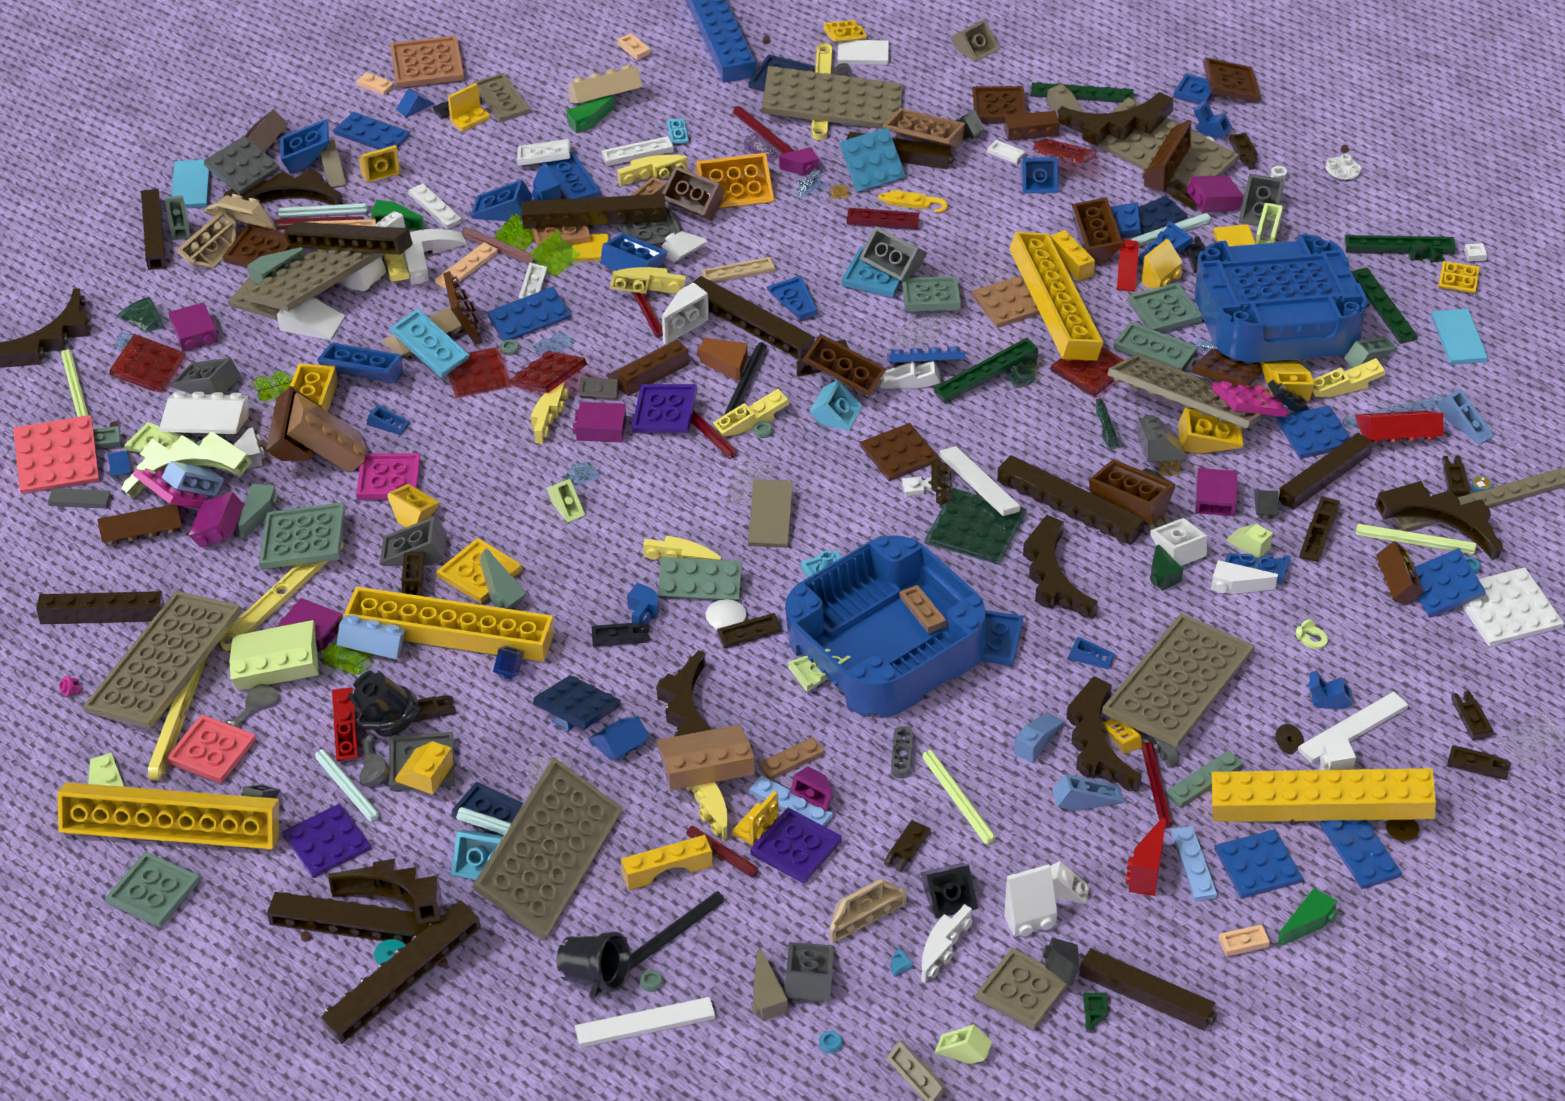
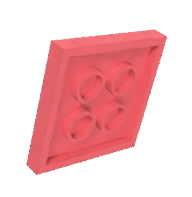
[166,714,256,784]

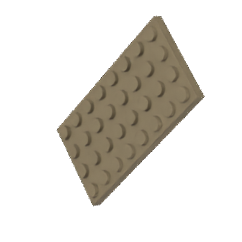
[761,66,903,129]
[1098,97,1239,186]
[242,249,385,311]
[1108,354,1268,429]
[83,591,243,729]
[1102,613,1255,748]
[471,757,623,940]

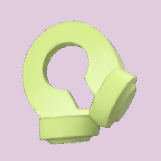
[1296,619,1328,649]

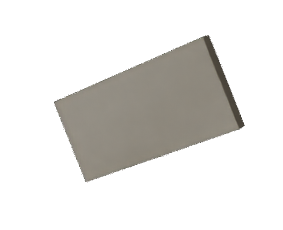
[473,73,531,122]
[748,479,793,548]

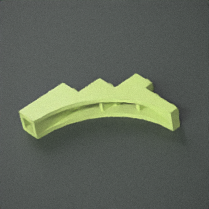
[121,431,252,499]

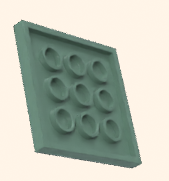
[259,502,346,569]

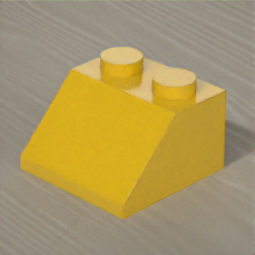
[359,145,400,183]
[1142,239,1183,289]
[395,741,454,794]

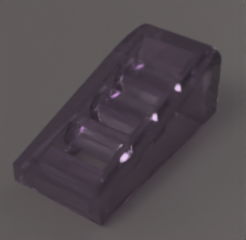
[744,132,782,163]

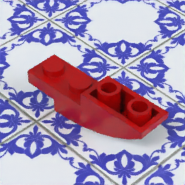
[332,687,358,761]

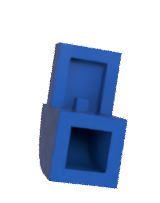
[1194,101,1232,138]
[627,583,659,624]
[1308,670,1353,709]

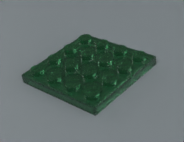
[925,488,1027,565]

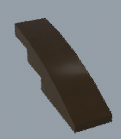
[1299,496,1340,562]
[401,552,424,596]

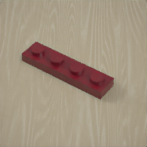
[846,207,919,229]

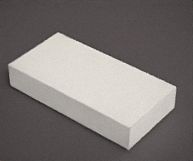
[987,140,1026,164]

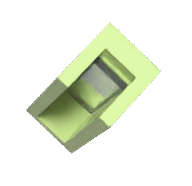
[1256,203,1283,244]

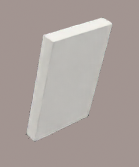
[838,40,888,65]
[517,139,570,166]

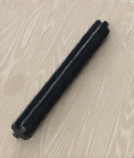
[723,342,767,416]
[630,891,724,970]

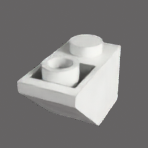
[234,427,265,469]
[1050,861,1090,904]

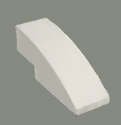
[410,229,467,254]
[880,360,940,389]

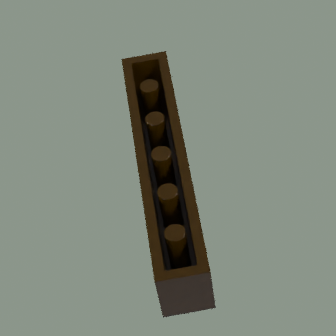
[36,591,165,624]

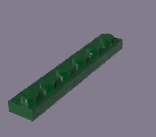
[1030,82,1134,103]
[1344,235,1456,254]
[1351,267,1418,344]
[934,337,1038,404]

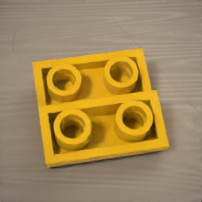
[823,20,867,42]
[1438,261,1480,294]

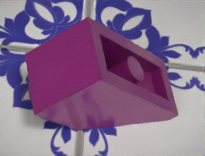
[779,147,819,176]
[790,766,833,811]

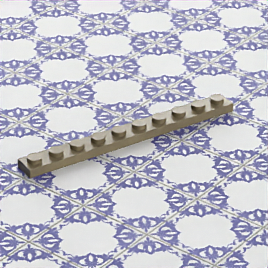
[1394,467,1565,532]

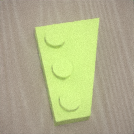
[124,422,195,453]
[788,649,851,692]
[88,753,124,787]

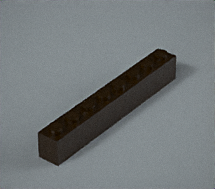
[521,194,666,229]
[284,222,413,255]
[689,276,815,360]
[997,455,1145,545]
[267,892,442,945]
[321,900,481,1044]

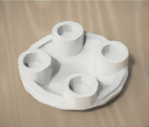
[1326,154,1361,180]
[706,599,746,630]

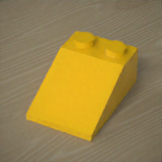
[1178,408,1243,454]

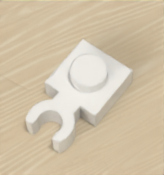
[902,477,934,496]

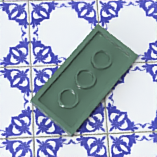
[1113,322,1198,371]
[658,557,742,601]

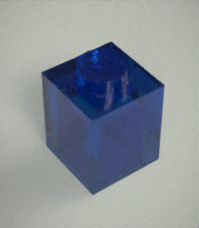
[493,645,524,679]

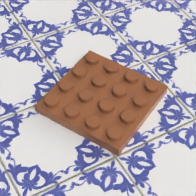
[390,35,464,88]

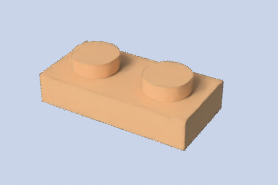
[617,33,651,60]
[357,72,394,95]
[1218,924,1270,957]

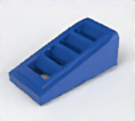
[366,405,410,435]
[1067,636,1115,670]

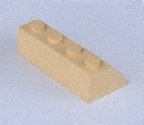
[569,64,642,103]
[382,307,462,358]

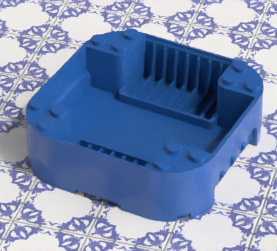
[1194,234,1367,364]
[785,535,987,717]

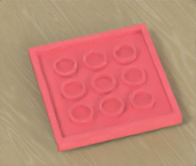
[13,415,100,494]

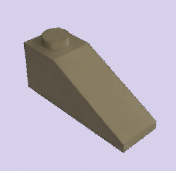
[1047,84,1083,114]
[319,139,346,188]
[751,949,788,1021]

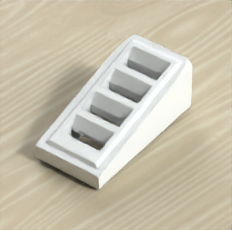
[374,212,405,228]

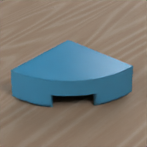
[890,948,913,977]

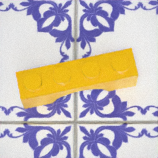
[621,835,713,890]

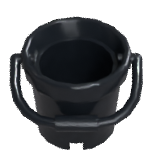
[350,670,419,737]
[556,931,631,1000]

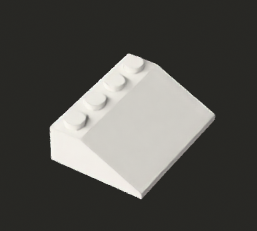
[159,391,249,434]

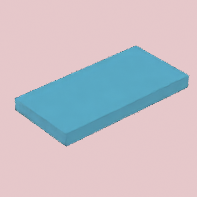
[171,159,210,208]
[390,308,469,378]
[1431,309,1488,365]

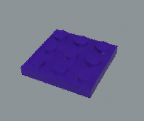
[631,384,698,433]
[282,803,371,878]
[750,807,842,884]

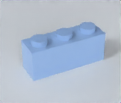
[162,461,224,496]
[337,615,405,659]

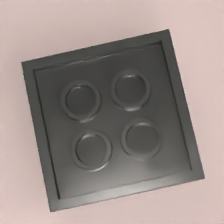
[204,136,280,195]
[620,205,681,248]
[389,732,455,791]

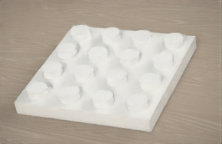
[1461,567,1564,647]

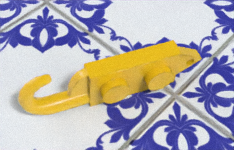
[878,190,948,213]

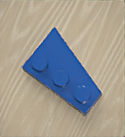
[1139,221,1193,264]
[767,275,818,321]
[1225,553,1291,584]

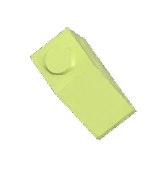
[546,479,585,522]
[1226,524,1273,558]
[934,1025,992,1064]

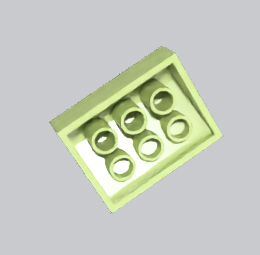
[229,620,319,690]

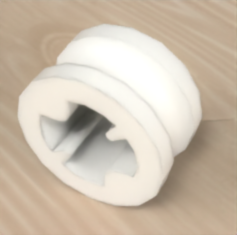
[1271,166,1287,179]

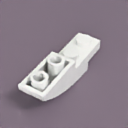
[921,905,973,983]

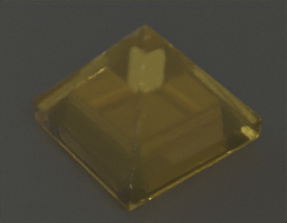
[1160,460,1180,476]

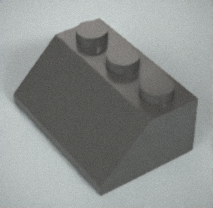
[859,226,927,281]
[1138,415,1186,462]

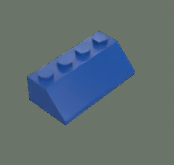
[317,342,403,383]

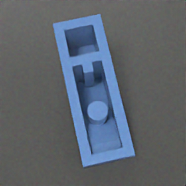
[1437,388,1494,444]
[1014,713,1065,763]
[1052,774,1124,810]

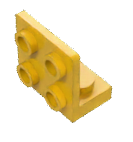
[448,83,491,132]
[732,791,779,846]

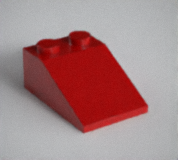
[1125,818,1166,896]

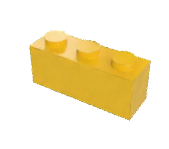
[1050,230,1095,282]

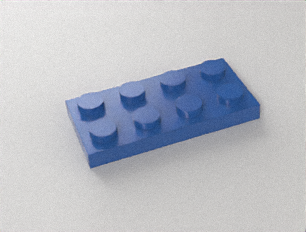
[333,112,410,150]
[541,152,601,199]
[487,286,570,341]
[887,346,965,362]
[1320,820,1402,889]

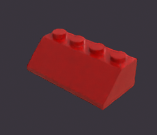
[1355,410,1443,443]

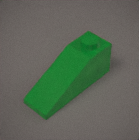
[566,95,614,133]
[371,200,425,231]
[1278,888,1338,946]

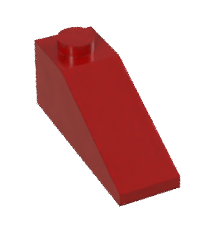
[1117,240,1139,292]

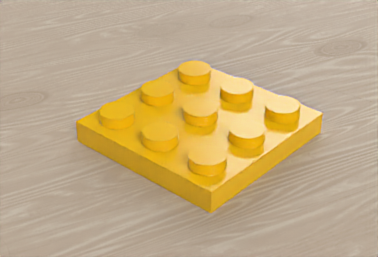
[436,538,522,604]

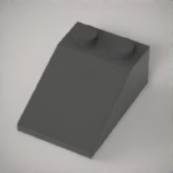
[1238,173,1285,229]
[170,358,241,395]
[380,516,447,566]
[784,942,834,1002]

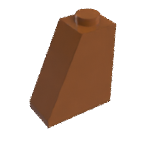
[697,338,748,381]

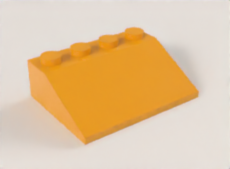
[695,153,774,209]

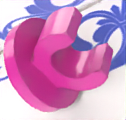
[59,676,82,696]

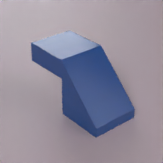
[107,450,131,477]

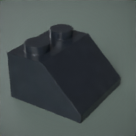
[920,862,978,919]

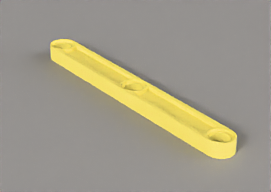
[812,43,832,140]
[219,539,343,650]
[148,656,208,781]

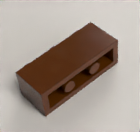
[1004,110,1060,141]
[1376,541,1424,605]

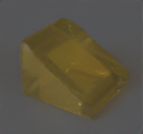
[829,184,848,199]

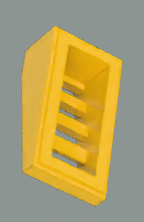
[1101,718,1142,755]

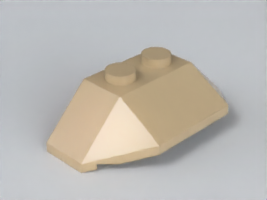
[204,194,276,231]
[176,210,236,269]
[830,879,907,944]

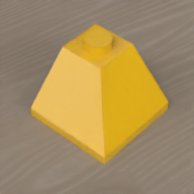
[388,484,440,528]

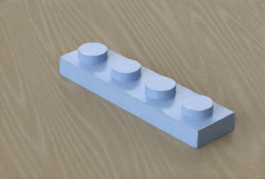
[749,775,833,826]
[1171,826,1217,902]

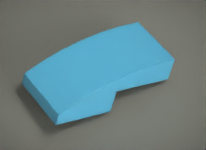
[667,118,688,144]

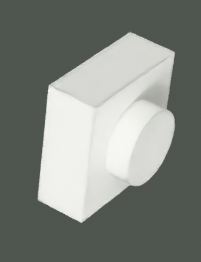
[1464,243,1487,262]

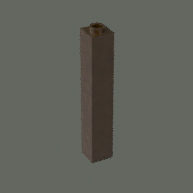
[846,131,954,170]
[141,188,166,270]
[1279,432,1373,510]
[1079,948,1217,1031]

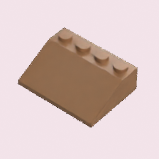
[883,108,965,149]
[287,393,366,472]
[656,724,755,791]

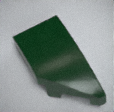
[1408,243,1445,263]
[1083,993,1108,1032]

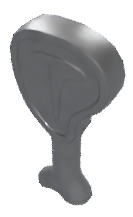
[225,684,279,729]
[357,735,390,787]

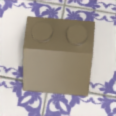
[950,19,1000,62]

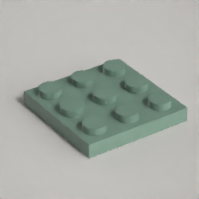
[902,276,961,312]
[1128,282,1202,333]
[105,852,200,928]

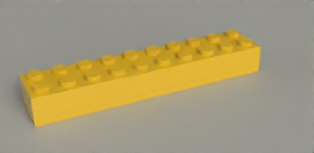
[1009,232,1103,361]
[343,587,555,662]
[1212,768,1436,822]
[57,782,279,849]

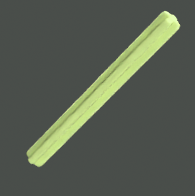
[61,349,88,417]
[1356,524,1477,554]
[923,750,995,844]

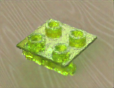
[494,214,534,250]
[529,230,580,277]
[251,371,293,401]
[320,642,375,675]

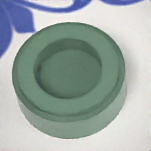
[500,339,519,356]
[753,421,772,438]
[640,970,663,992]

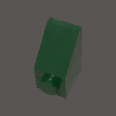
[1150,545,1183,591]

